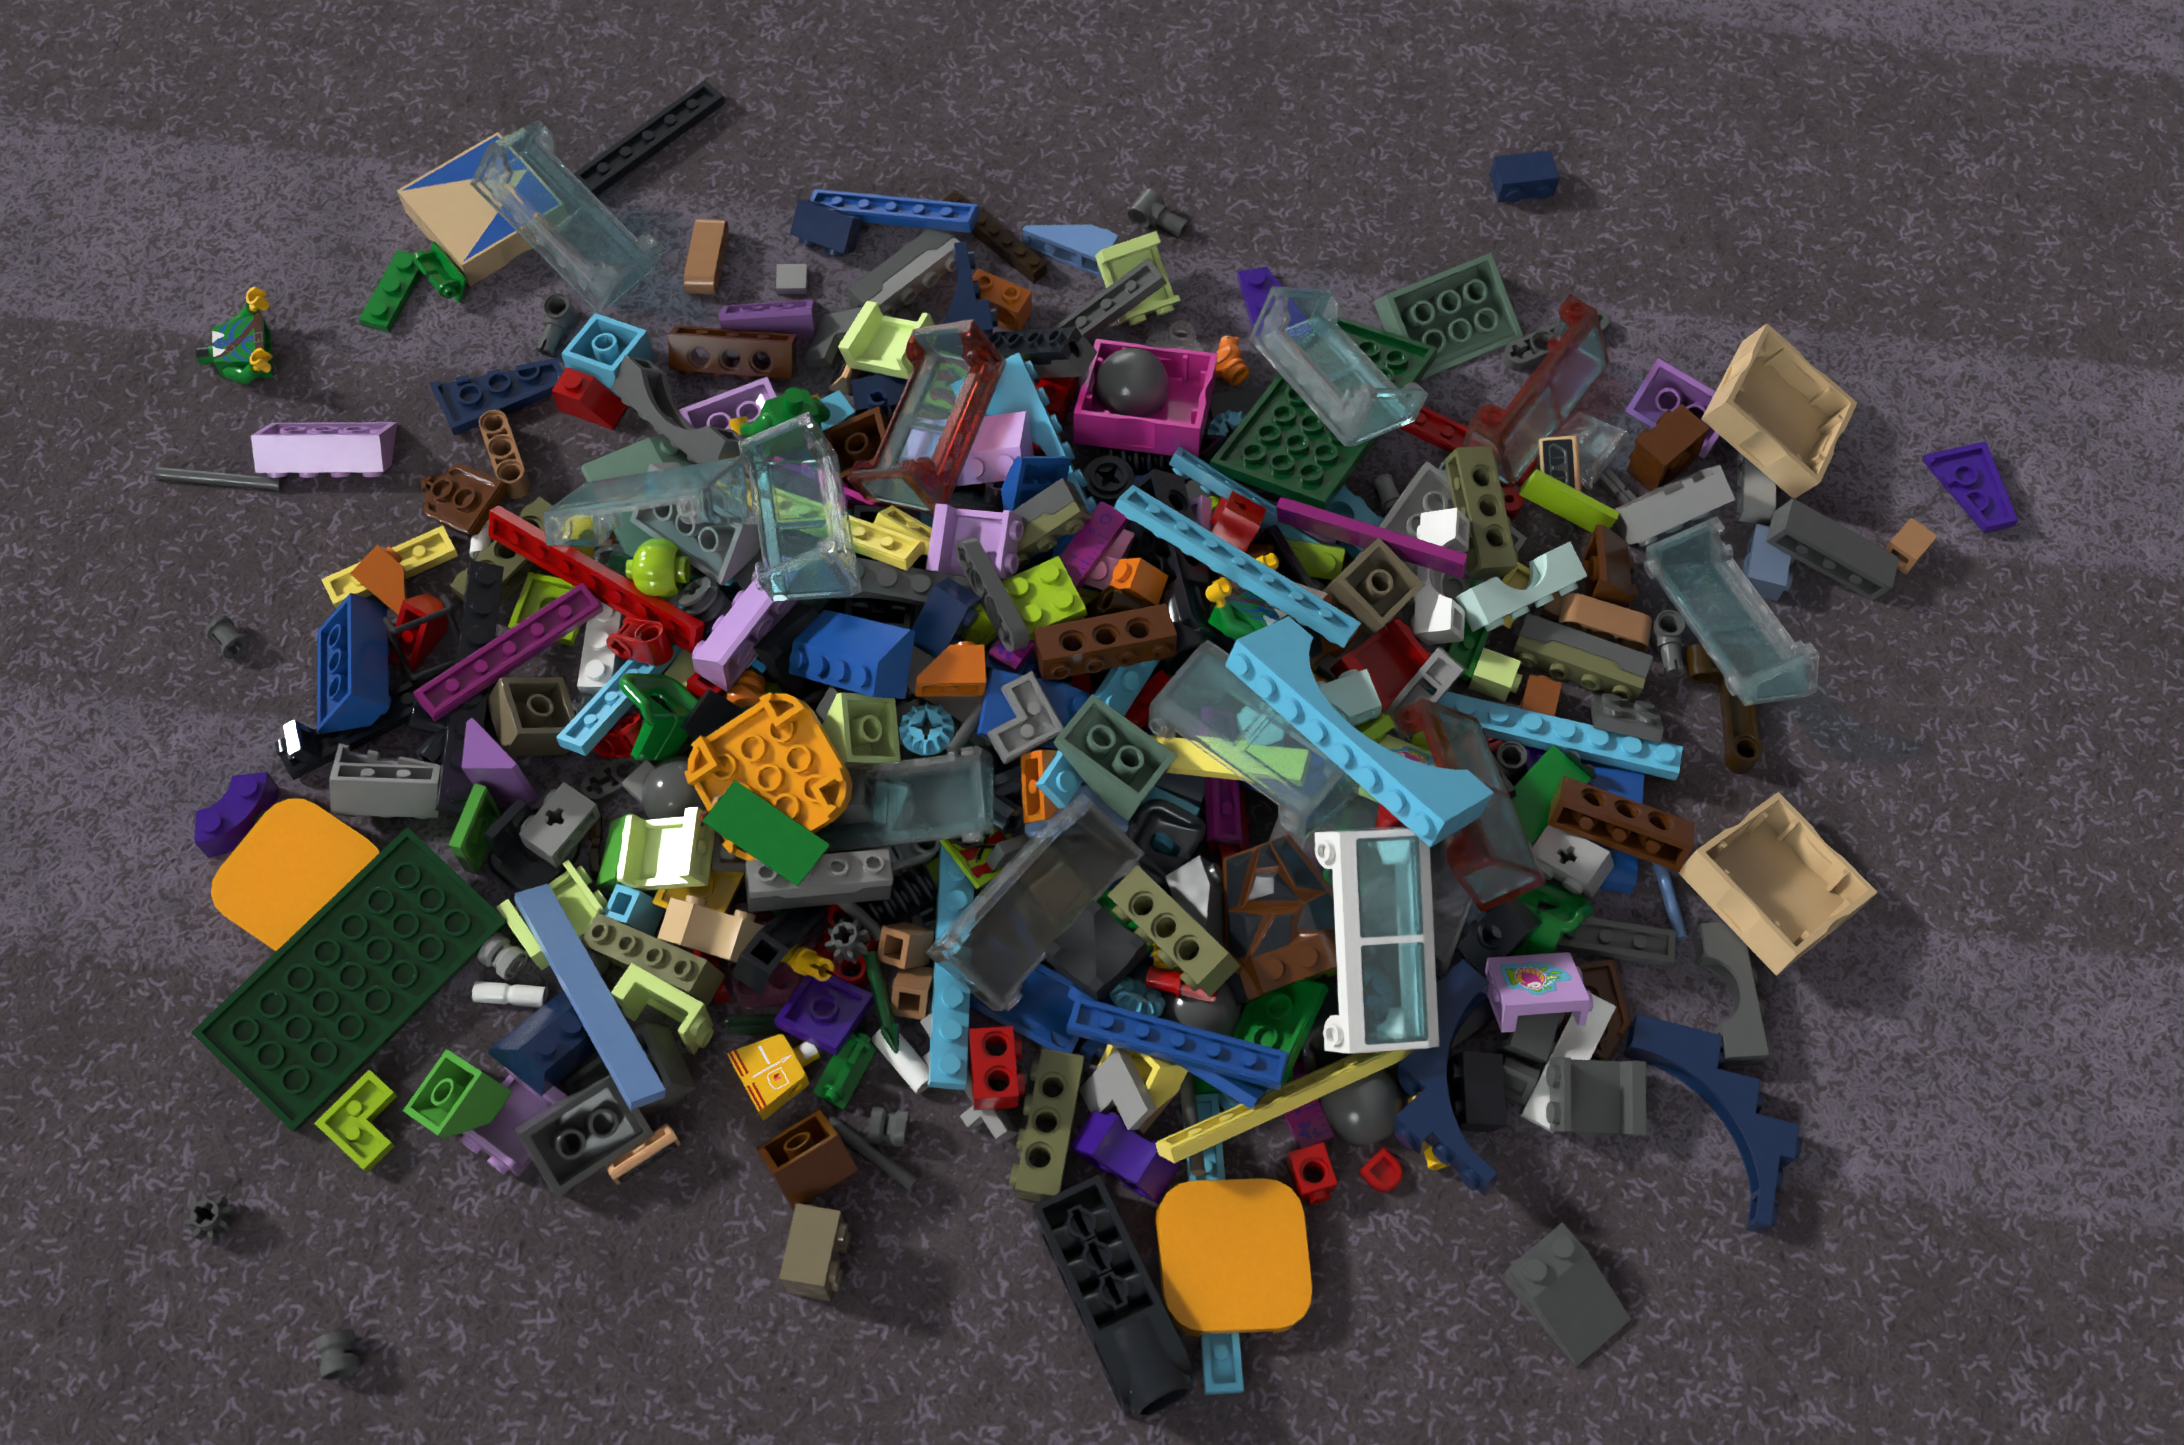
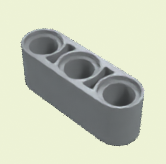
[1737,452,1776,525]

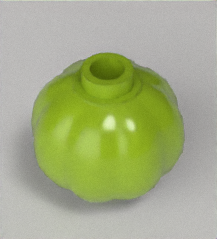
[626,538,691,601]

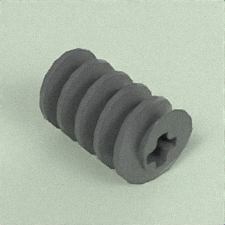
[677,577,732,638]

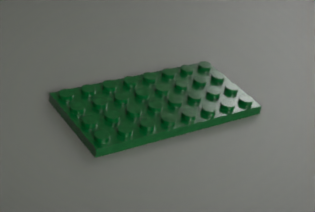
[1210,312,1437,510]
[191,827,508,1133]

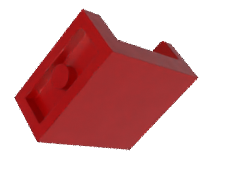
[1330,617,1431,712]

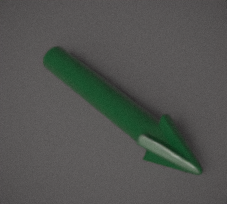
[863,951,899,1054]

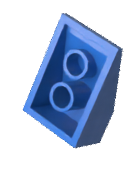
[977,669,1092,753]

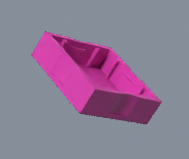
[1073,339,1218,457]

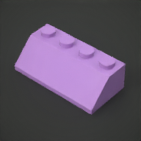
[900,411,1034,490]
[251,422,397,478]
[692,557,805,692]

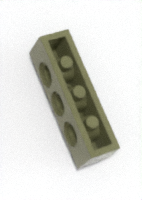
[1444,446,1518,579]
[450,496,568,607]
[1107,865,1240,997]
[581,913,725,1007]
[1009,1049,1084,1202]

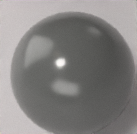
[1095,348,1170,418]
[641,755,708,820]
[1158,980,1243,1037]
[1318,1068,1404,1145]

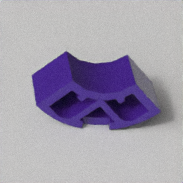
[194,772,279,858]
[1070,1111,1180,1203]

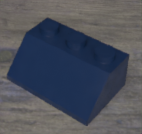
[488,990,622,1096]

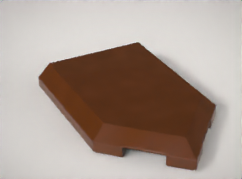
[420,463,507,536]
[1559,958,1631,1061]

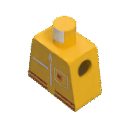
[728,1034,820,1120]

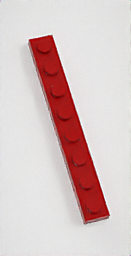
[488,505,704,654]

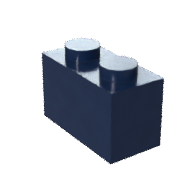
[1490,150,1559,203]
[790,199,863,257]
[912,577,982,659]

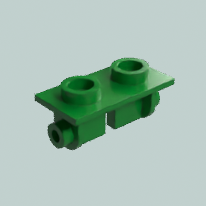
[414,242,467,303]
[812,1032,877,1110]

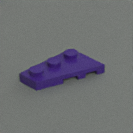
[1922,441,2018,533]

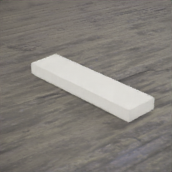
[1520,994,1616,1133]

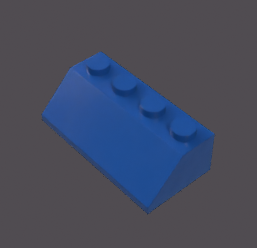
[317,593,391,734]
[789,610,915,699]

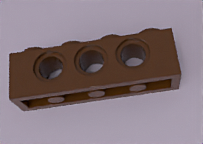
[668,325,797,382]
[1033,604,1177,681]
[1547,776,1695,872]

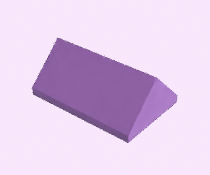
[718,300,816,340]
[1625,358,1721,459]
[462,718,539,803]

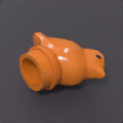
[1216,336,1250,386]
[724,671,766,708]

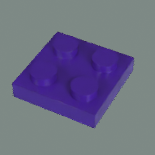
[775,973,874,1056]

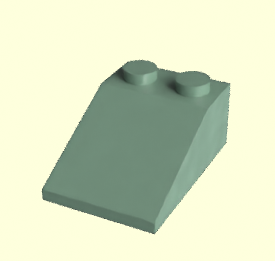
[1053,694,1177,821]

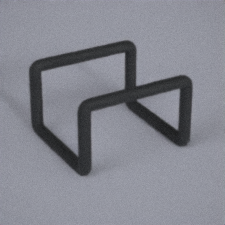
[383,594,459,681]

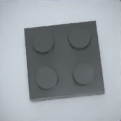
[1590,693,1664,743]

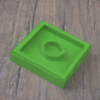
[449,784,502,874]

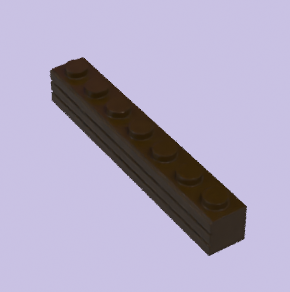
[942,190,1047,283]

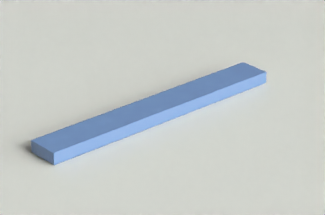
[515,883,666,1110]

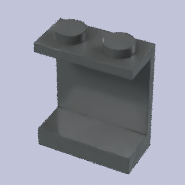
[1546,1057,1647,1135]

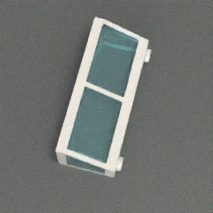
[1315,828,1439,1053]

